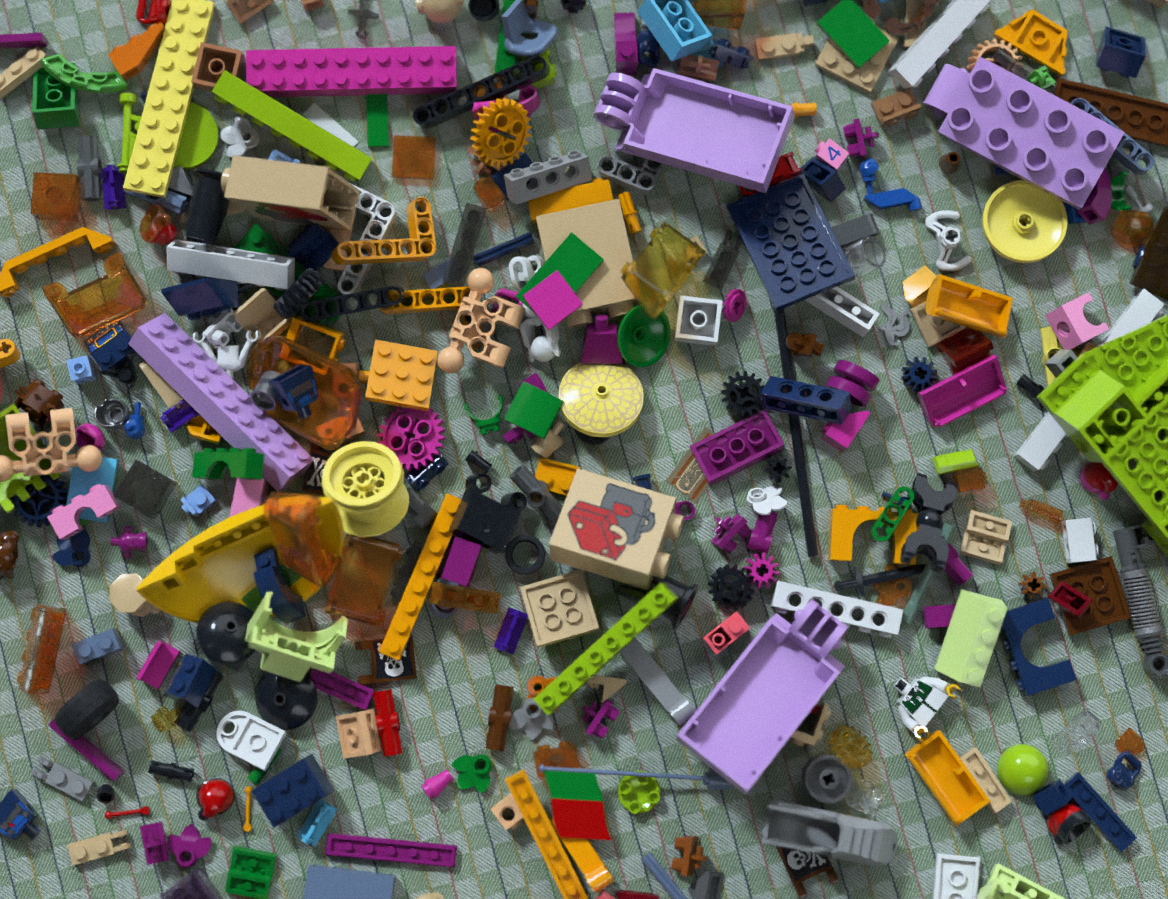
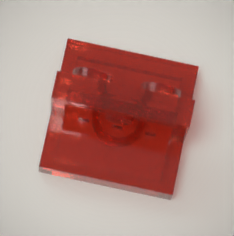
[936,327,994,375]

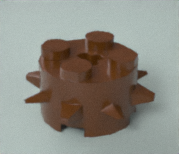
[14,379,65,429]

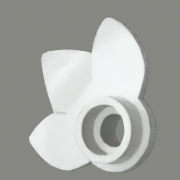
[220,117,260,158]
[747,486,788,515]

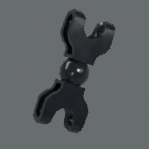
[900,473,958,573]

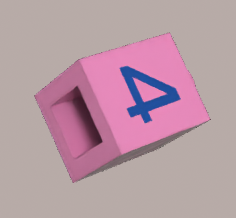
[815,138,849,171]

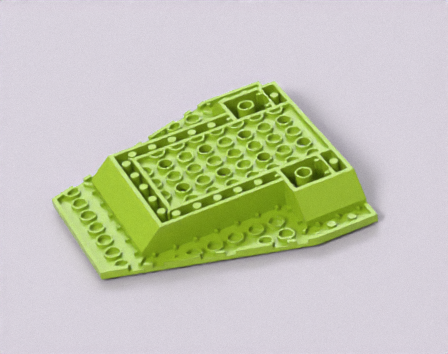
[1037,314,1168,557]

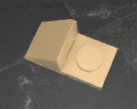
[586,675,627,702]

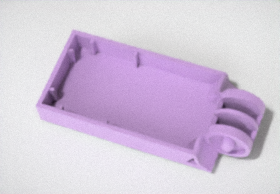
[923,56,1125,210]
[593,68,795,193]
[676,599,849,795]

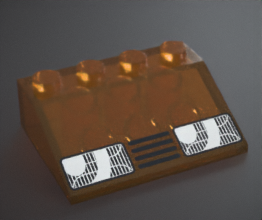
[17,604,67,694]

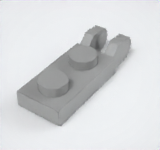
[30,756,94,801]

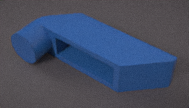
[863,188,922,212]

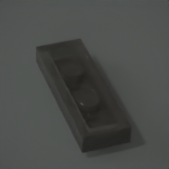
[390,540,424,603]

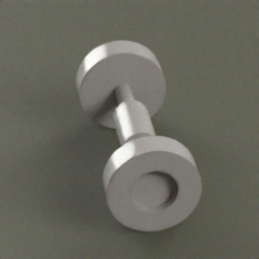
[1109,167,1154,220]

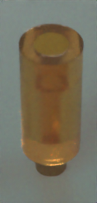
[1019,499,1063,525]

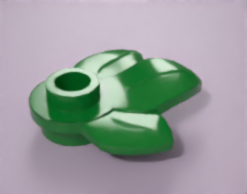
[451,754,492,793]

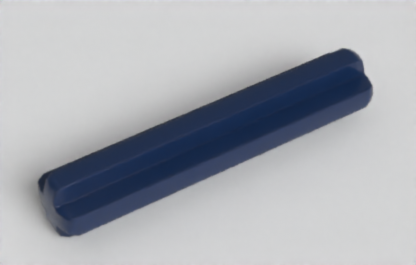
[474,232,534,266]

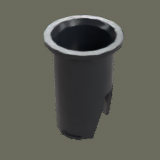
[186,168,230,245]
[616,575,698,629]

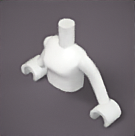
[193,330,261,380]

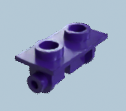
[101,165,126,210]
[160,399,200,433]
[494,607,528,655]

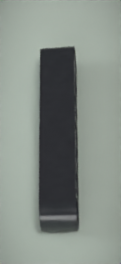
[413,56,550,129]

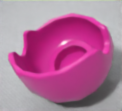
[75,423,106,451]

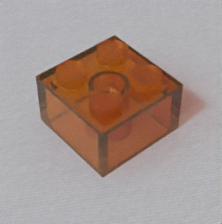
[31,172,81,221]

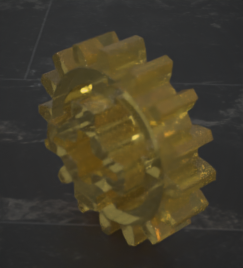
[829,724,873,770]

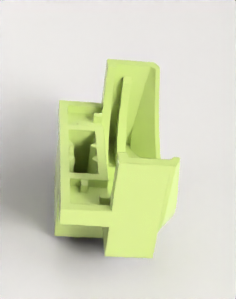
[245,592,348,682]

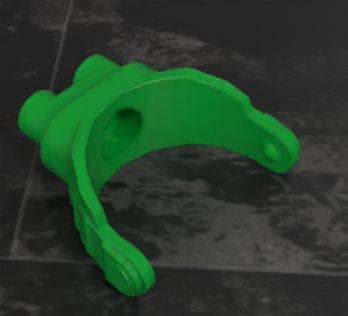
[1110,171,1131,211]
[464,394,503,435]

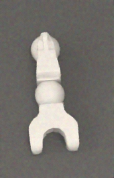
[509,255,561,362]

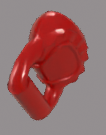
[136,0,171,25]

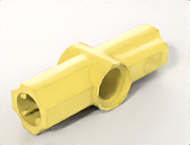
[1040,326,1062,387]

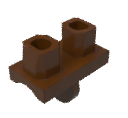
[786,332,824,357]

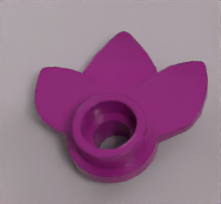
[168,824,212,868]

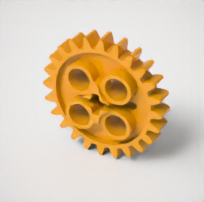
[470,98,532,168]

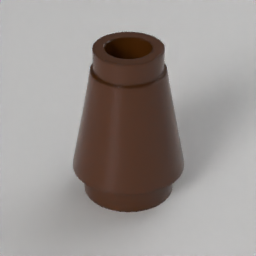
[939,152,960,174]

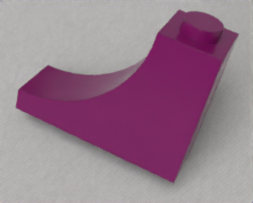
[614,13,638,76]

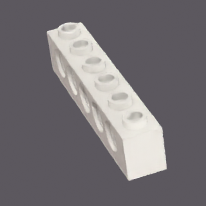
[770,581,903,638]

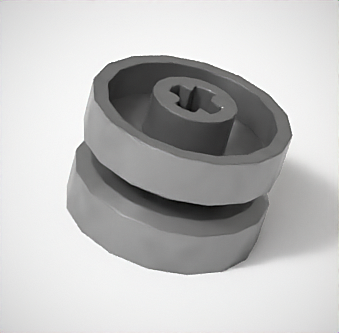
[801,754,852,803]

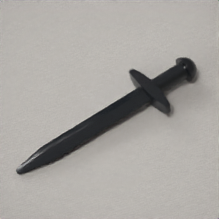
[834,564,926,597]

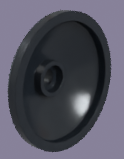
[196,601,256,664]
[255,672,318,730]

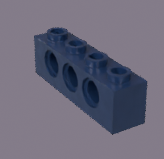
[761,376,852,425]

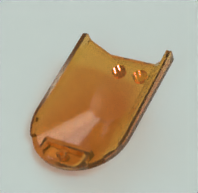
[247,336,364,450]

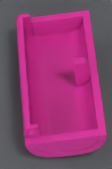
[917,354,1007,428]

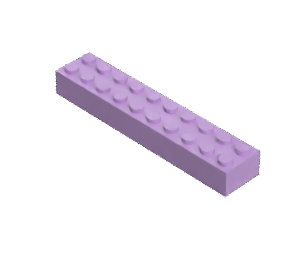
[128,313,314,492]

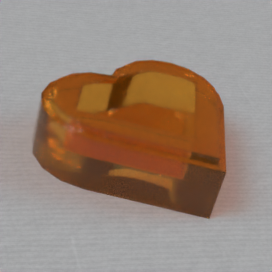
[1115,727,1145,754]

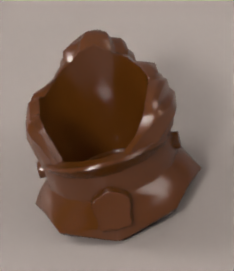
[0,531,20,580]

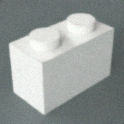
[1061,518,1099,564]

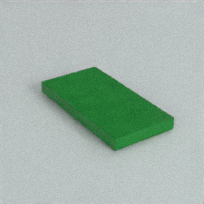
[516,232,604,314]

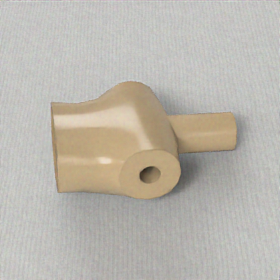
[531,419,566,458]

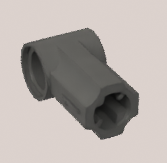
[407,487,438,530]

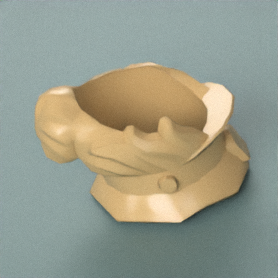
[109,573,161,617]

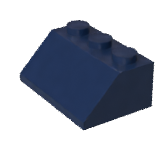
[161,278,239,320]

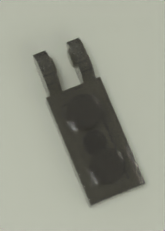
[703,229,742,290]

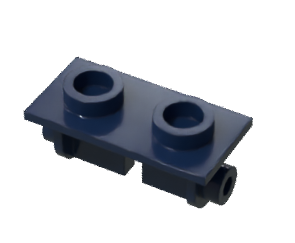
[709,38,754,70]
[405,455,449,492]

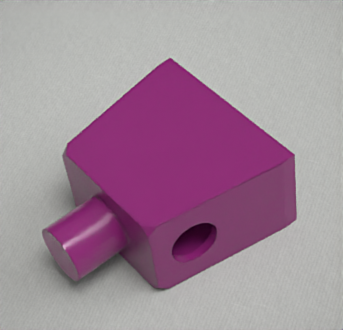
[581,314,622,364]

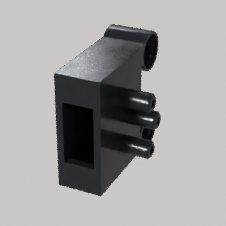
[449,473,527,554]

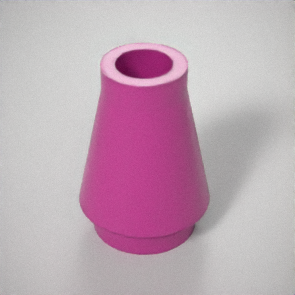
[421,769,454,800]

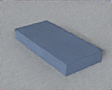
[422,256,466,289]

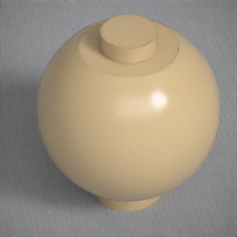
[416,0,464,24]

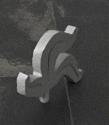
[879,302,910,346]

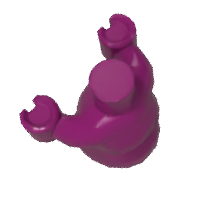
[111,526,148,559]

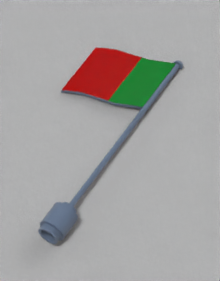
[539,764,734,840]

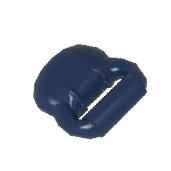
[636,30,660,68]
[1106,751,1142,791]

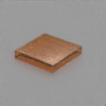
[392,135,436,180]

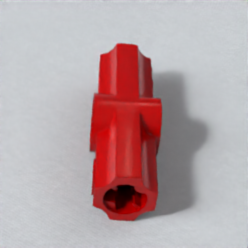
[373,689,402,757]

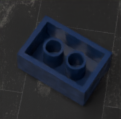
[252,754,334,828]

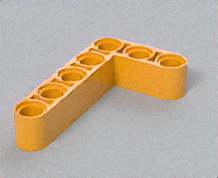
[331,197,436,265]
[376,286,483,350]

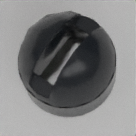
[97,784,115,803]

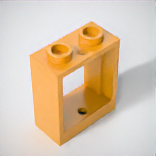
[280,315,346,375]

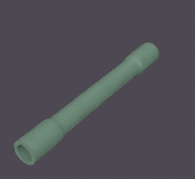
[901,522,956,624]

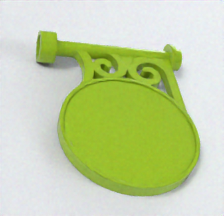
[117,93,219,174]

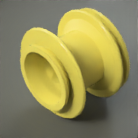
[322,441,409,537]

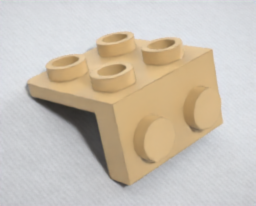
[232,288,292,349]
[789,703,831,747]

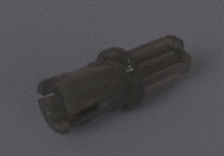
[992,48,1031,81]

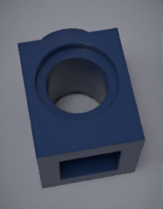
[1033,779,1072,815]

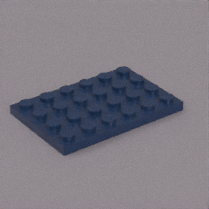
[726,174,855,311]

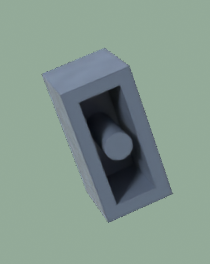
[72,628,125,664]

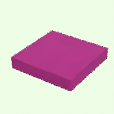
[523,270,583,330]

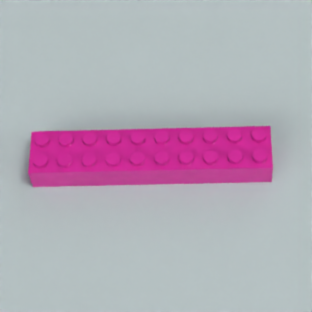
[246,46,458,97]

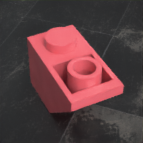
[703,611,750,655]

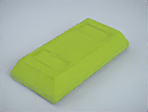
[932,449,979,475]

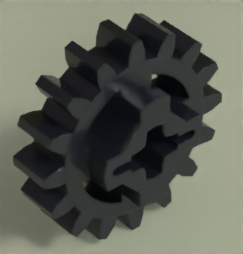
[720,371,765,417]
[708,564,755,611]

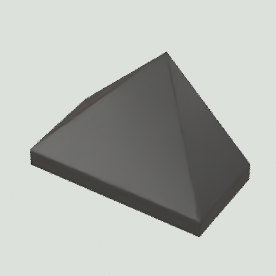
[687,871,724,899]

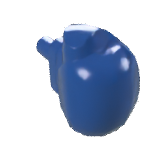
[859,158,879,195]
[125,402,145,439]

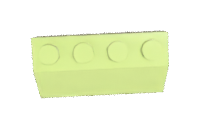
[934,589,1007,687]

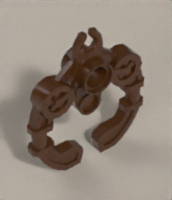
[862,0,938,35]

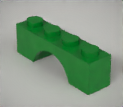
[192,448,264,480]

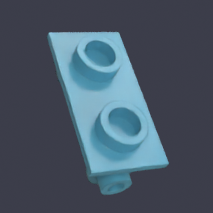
[297,799,338,847]

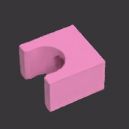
[1045,292,1109,350]
[229,478,270,517]

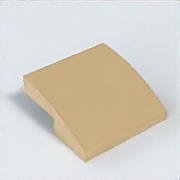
[959,510,1012,565]

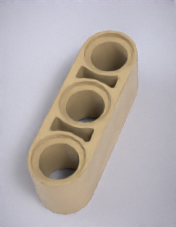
[139,360,184,410]

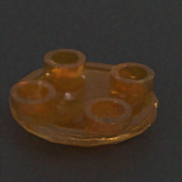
[1112,210,1154,248]

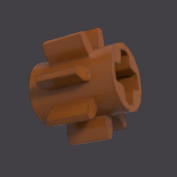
[1018,572,1046,599]

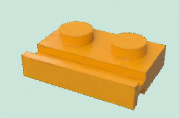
[535,457,581,496]

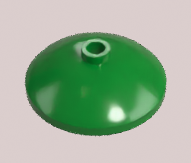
[617,304,671,367]

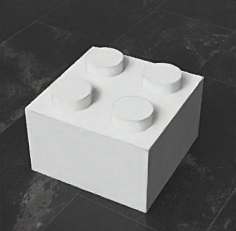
[674,295,722,346]

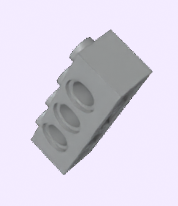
[504,150,592,204]

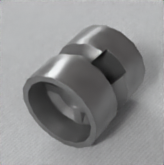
[250,370,281,411]

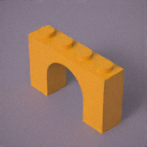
[828,505,918,565]

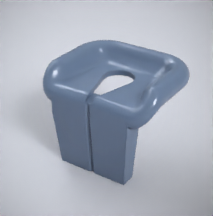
[502,0,558,58]

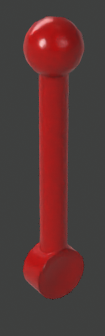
[105,806,150,820]

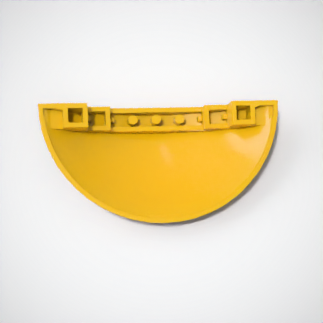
[136,497,344,623]

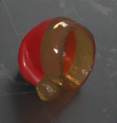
[140,205,178,245]

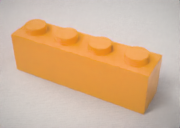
[527,178,613,225]

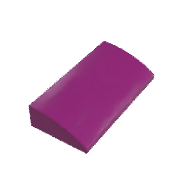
[690,409,785,487]

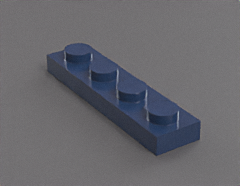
[1064,772,1137,852]

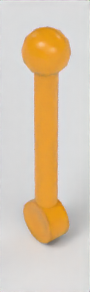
[243,786,253,832]

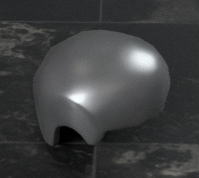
[94,398,130,430]

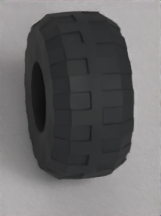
[55,679,119,740]

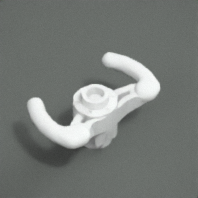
[925,210,972,272]

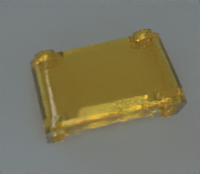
[620,222,706,321]

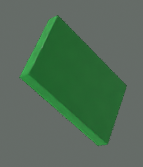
[816,0,890,70]

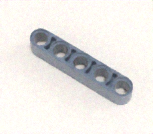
[1070,98,1154,176]

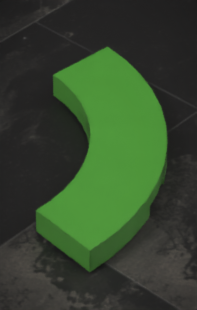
[41,53,127,93]

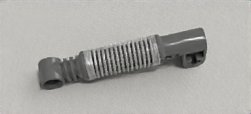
[1113,525,1168,676]

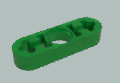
[871,486,914,542]

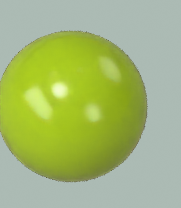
[997,744,1049,796]

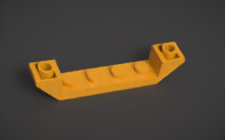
[0,227,117,297]

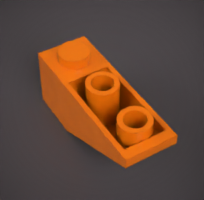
[108,22,165,81]

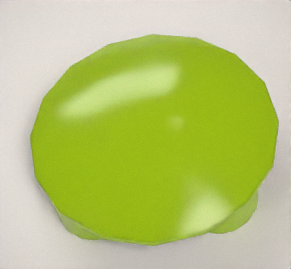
[618,770,661,814]

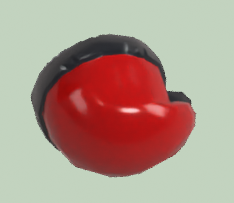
[196,778,235,821]
[1047,804,1092,845]

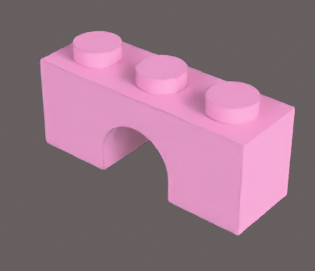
[48,484,121,540]

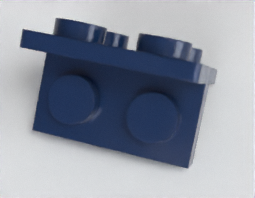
[287,223,340,271]

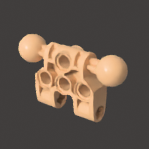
[437,268,526,374]
[0,408,103,482]

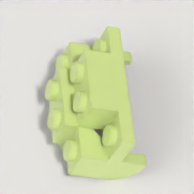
[977,863,1065,899]

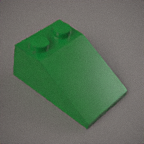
[32,63,80,130]

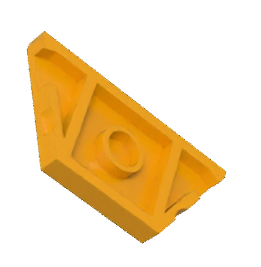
[993,9,1068,77]

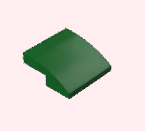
[504,381,564,439]
[225,846,277,899]

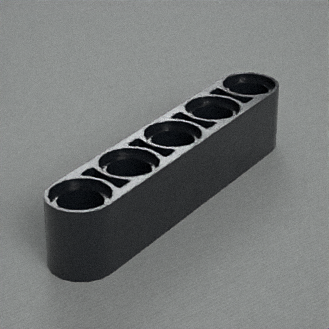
[300,285,405,321]

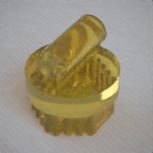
[150,706,180,733]

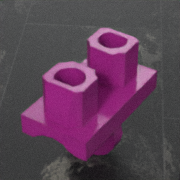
[843,118,879,160]
[711,514,751,553]
[582,699,620,738]
[140,821,170,865]

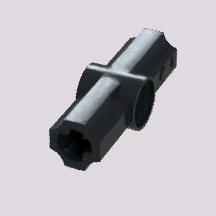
[174,671,224,732]

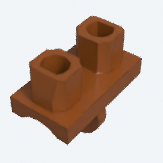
[671,835,708,876]

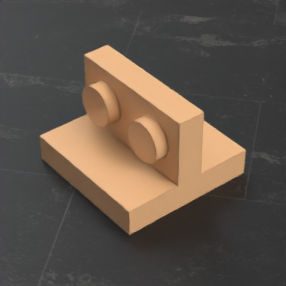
[335,709,382,759]

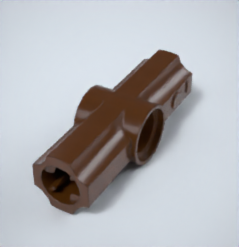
[486,684,514,751]

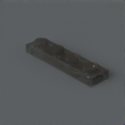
[443,202,487,287]

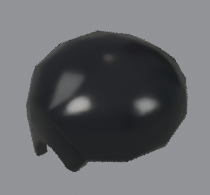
[468,0,500,22]

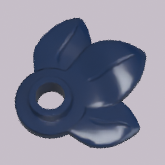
[52,529,91,567]

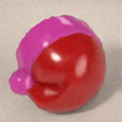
[1079,461,1118,500]

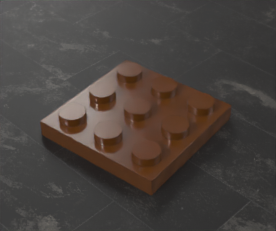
[1049,556,1131,636]

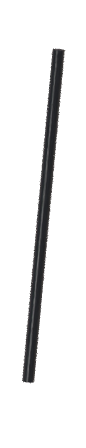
[773,306,818,557]

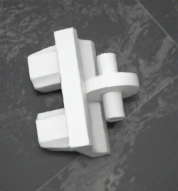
[202,309,243,349]

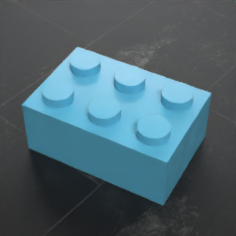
[637,0,712,61]

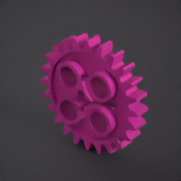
[378,406,447,472]

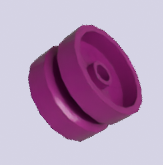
[825,359,880,408]

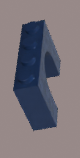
[1000,598,1077,696]

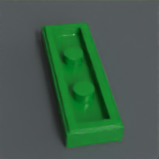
[366,94,389,147]

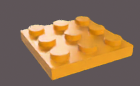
[365,339,438,411]

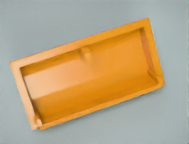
[925,274,1013,338]
[905,730,991,826]

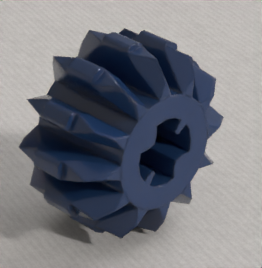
[901,357,937,392]

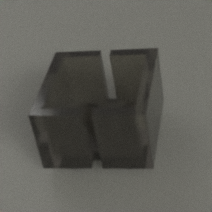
[114,460,177,519]

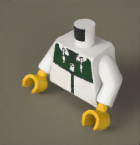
[893,677,962,742]

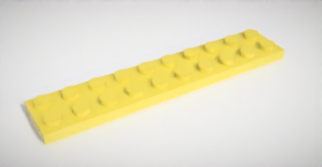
[123,0,215,198]

